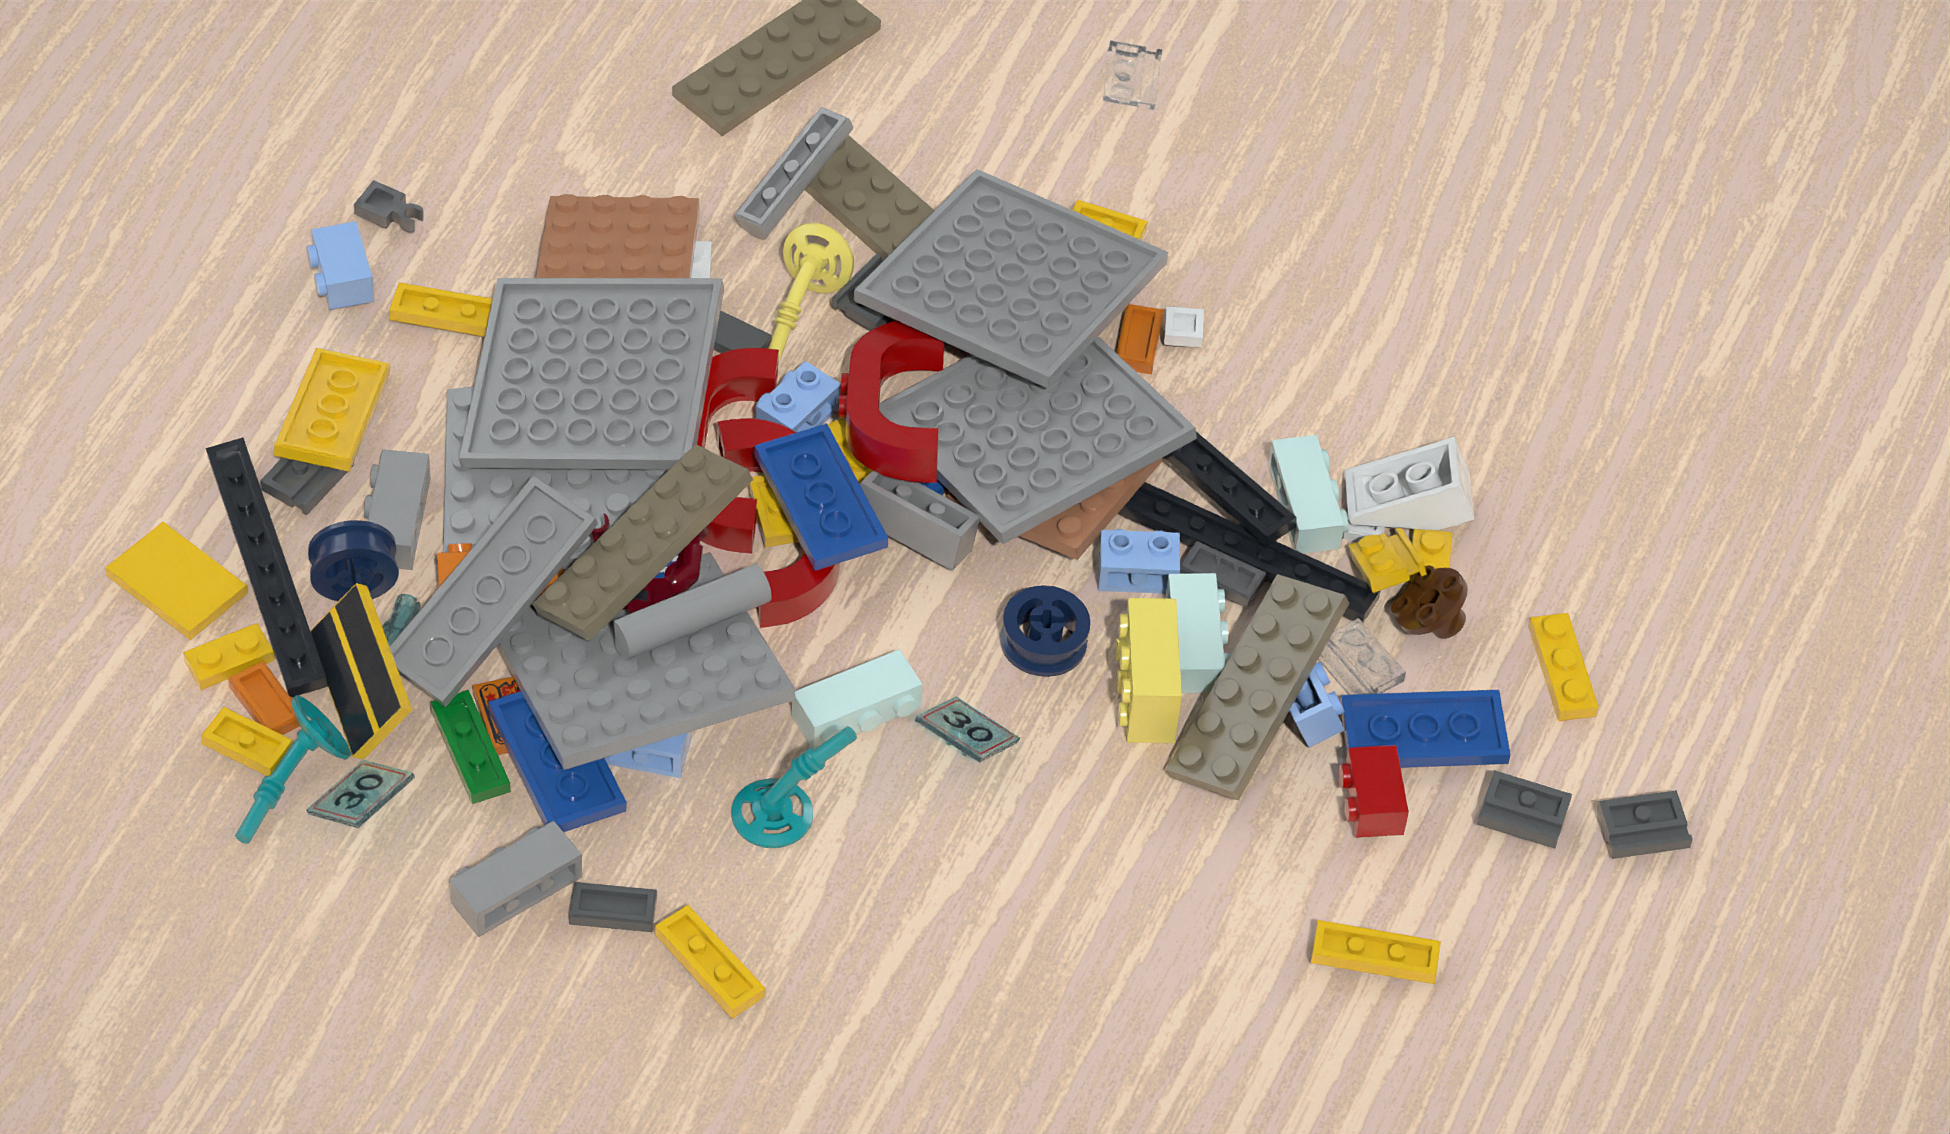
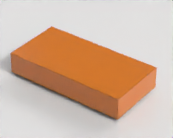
[1117,304,1164,375]
[228,661,300,735]

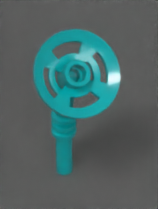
[235,695,352,844]
[731,726,857,848]

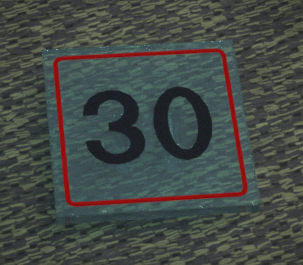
[915,696,1020,763]
[306,760,415,828]

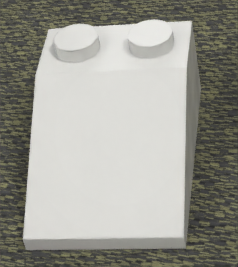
[1345,437,1475,530]

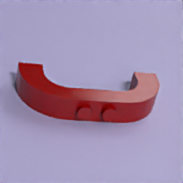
[839,321,945,483]
[697,348,779,554]
[717,418,840,628]

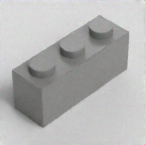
[364,449,431,570]
[860,471,980,571]
[449,821,582,937]

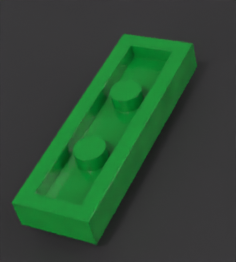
[430,690,511,804]

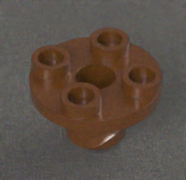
[1391,565,1468,639]

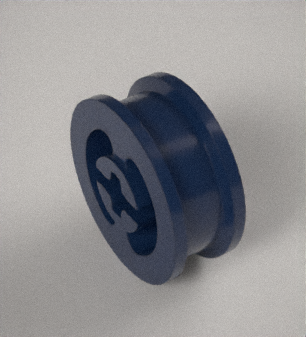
[308,520,399,601]
[1000,585,1091,677]

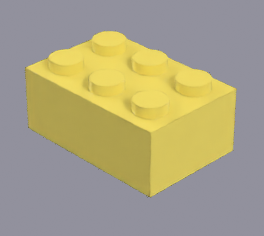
[1116,598,1182,743]

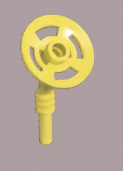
[768,222,854,365]

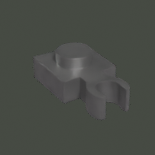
[354,180,424,232]

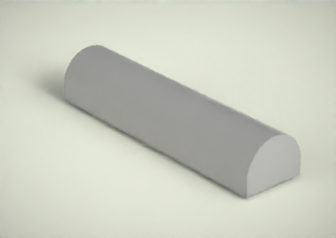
[734,107,853,240]
[614,563,771,660]

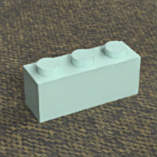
[1268,435,1348,554]
[1166,573,1231,693]
[792,649,922,749]

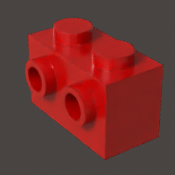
[1339,745,1409,838]

